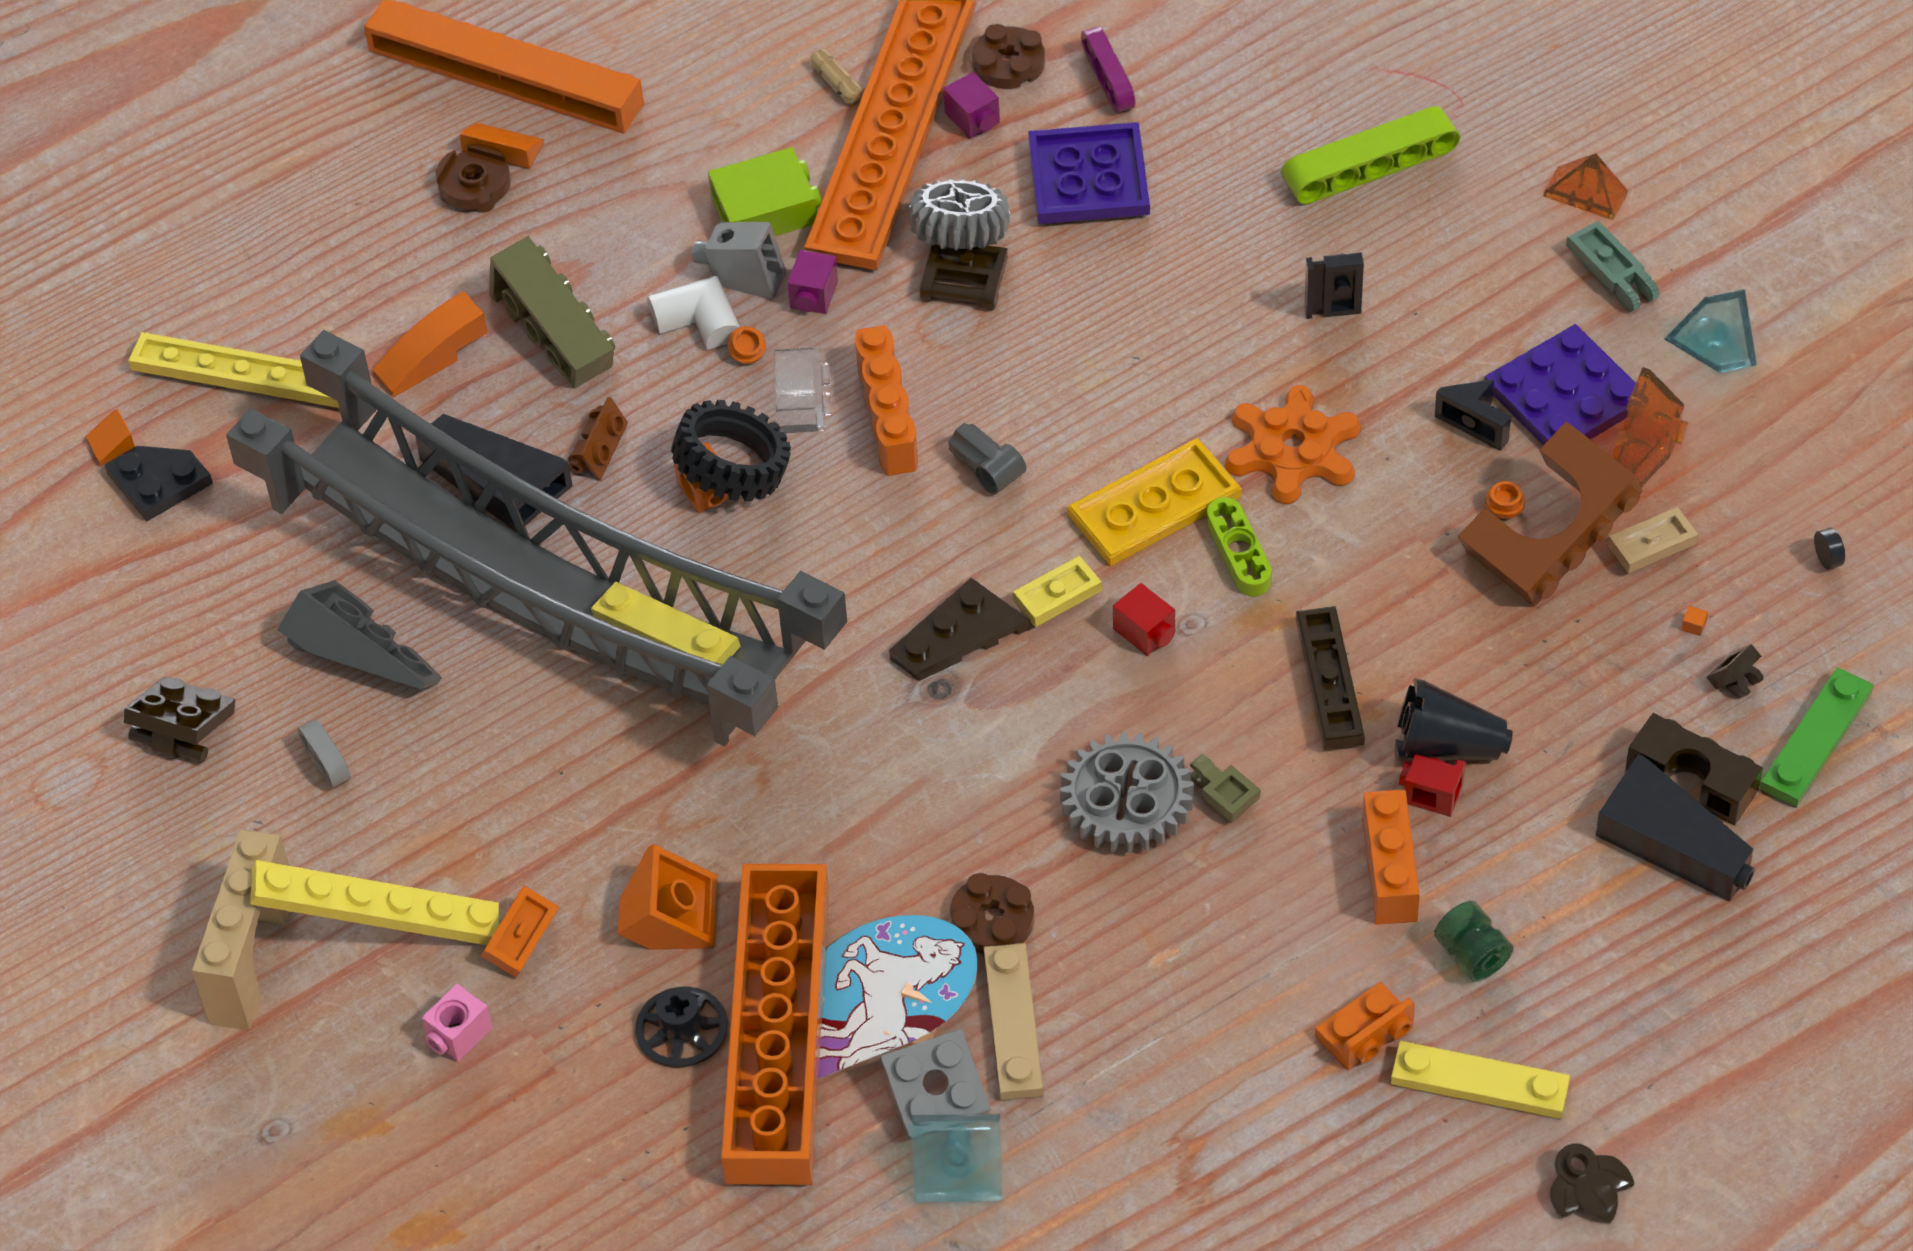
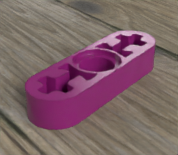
[1081,26,1135,113]

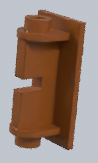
[568,397,628,481]

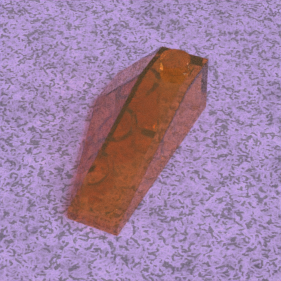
[1612,367,1688,488]

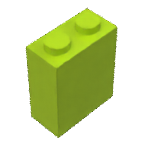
[708,147,822,236]

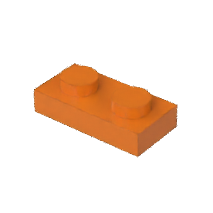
[481,885,559,978]

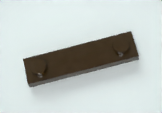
[1296,606,1365,750]

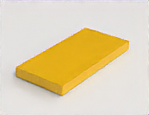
[1067,438,1242,567]

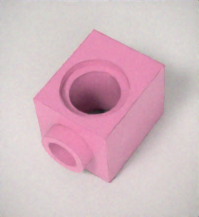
[422,984,493,1062]

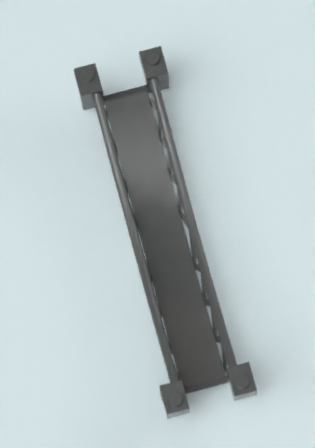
[226,330,847,747]

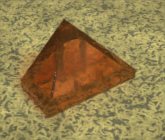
[1543,153,1628,220]

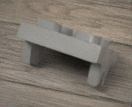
[879,1029,991,1140]

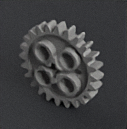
[1060,732,1194,853]

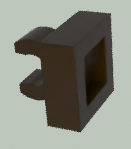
[1706,644,1764,698]

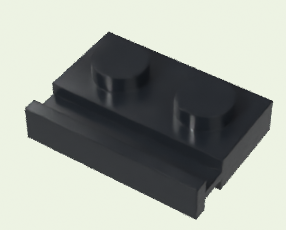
[1304,252,1364,319]

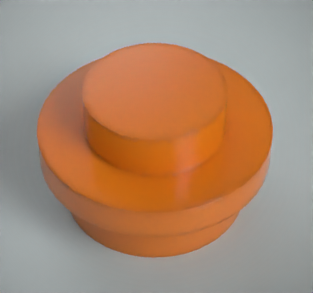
[727,326,766,364]
[1485,481,1525,519]

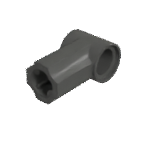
[948,423,1027,494]

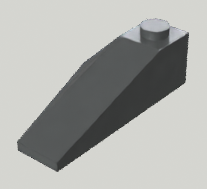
[277,580,442,690]

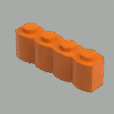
[855,325,918,476]

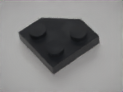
[104,446,213,522]

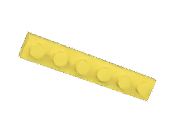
[128,332,339,408]
[250,860,499,945]

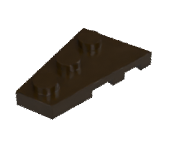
[889,578,1030,681]

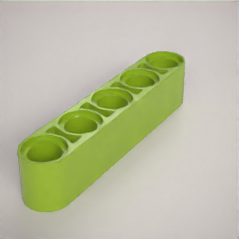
[1281,106,1461,204]

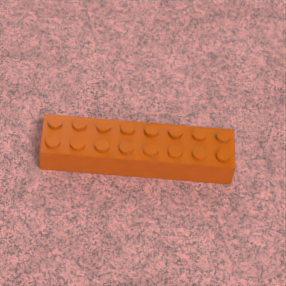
[721,863,829,1185]

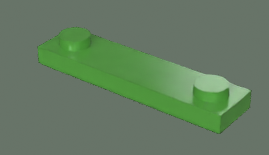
[1760,667,1874,808]

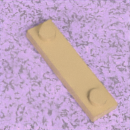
[984,943,1043,1100]

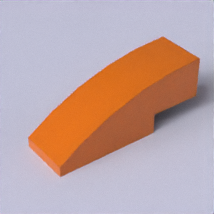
[372,290,488,397]

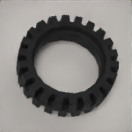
[671,400,791,502]

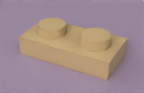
[1608,507,1698,574]

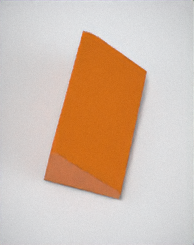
[460,122,544,169]

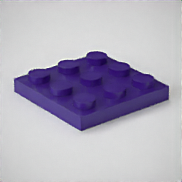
[1028,122,1150,224]
[1484,323,1649,445]

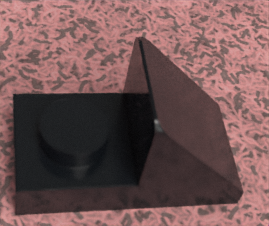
[1434,380,1511,451]

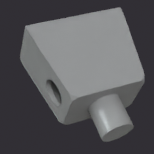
[692,222,786,299]

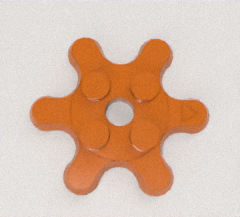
[1225,385,1361,504]

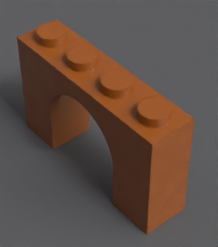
[1458,421,1643,607]

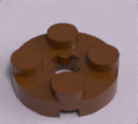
[972,24,1045,89]
[436,145,511,213]
[950,873,1034,954]

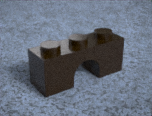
[1625,713,1763,825]

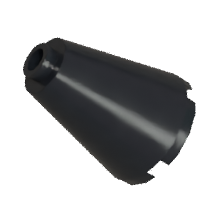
[1395,678,1513,760]

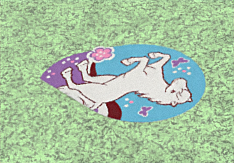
[819,915,977,1078]

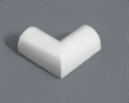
[647,276,740,350]

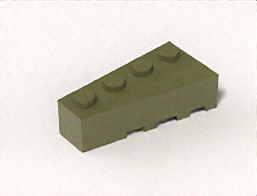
[489,236,615,389]

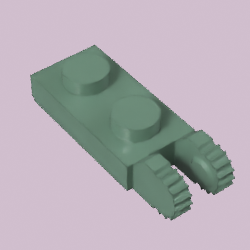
[1566,221,1660,312]

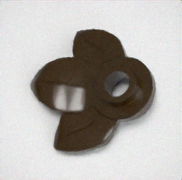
[1550,1143,1635,1224]

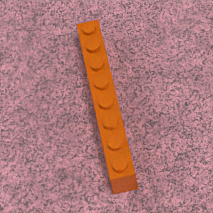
[364,0,644,134]

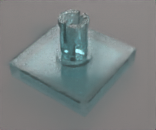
[912,1114,1002,1202]

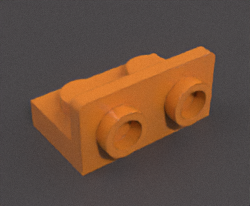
[1315,981,1415,1071]

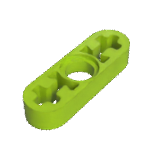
[1207,497,1272,597]

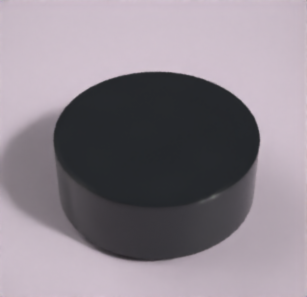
[1814,527,1845,570]

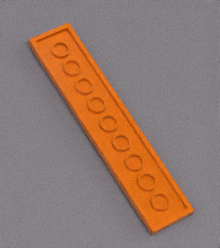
[804,0,976,270]

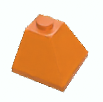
[617,843,717,950]

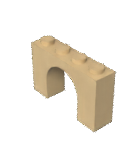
[192,830,289,1030]

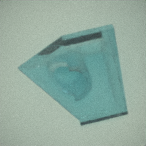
[1664,289,1757,373]

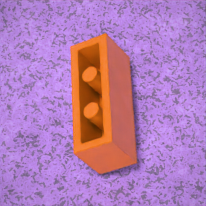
[1362,789,1420,925]

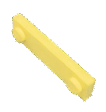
[591,582,741,665]
[1391,1041,1570,1119]

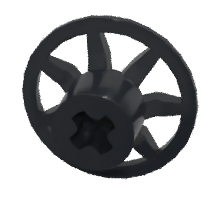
[635,986,728,1067]

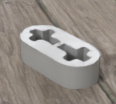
[297,719,351,788]

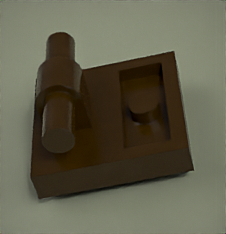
[123,677,236,762]

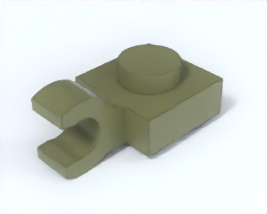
[1190,754,1261,823]

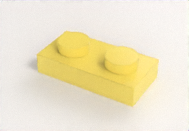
[1013,555,1102,628]

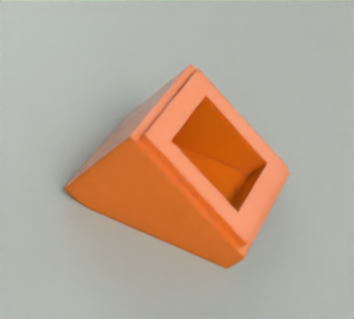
[85,409,135,466]

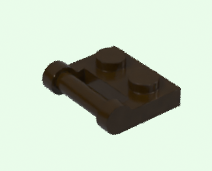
[920,244,1008,309]

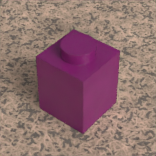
[943,72,1000,139]
[787,250,838,314]

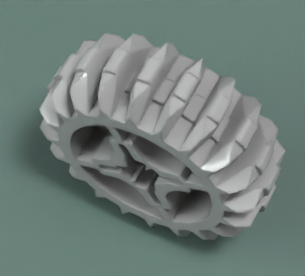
[908,178,1010,251]

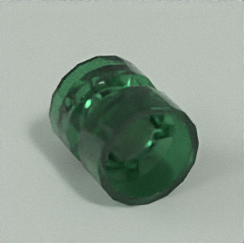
[1434,901,1514,981]

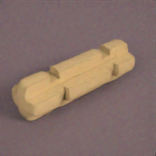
[810,49,863,105]

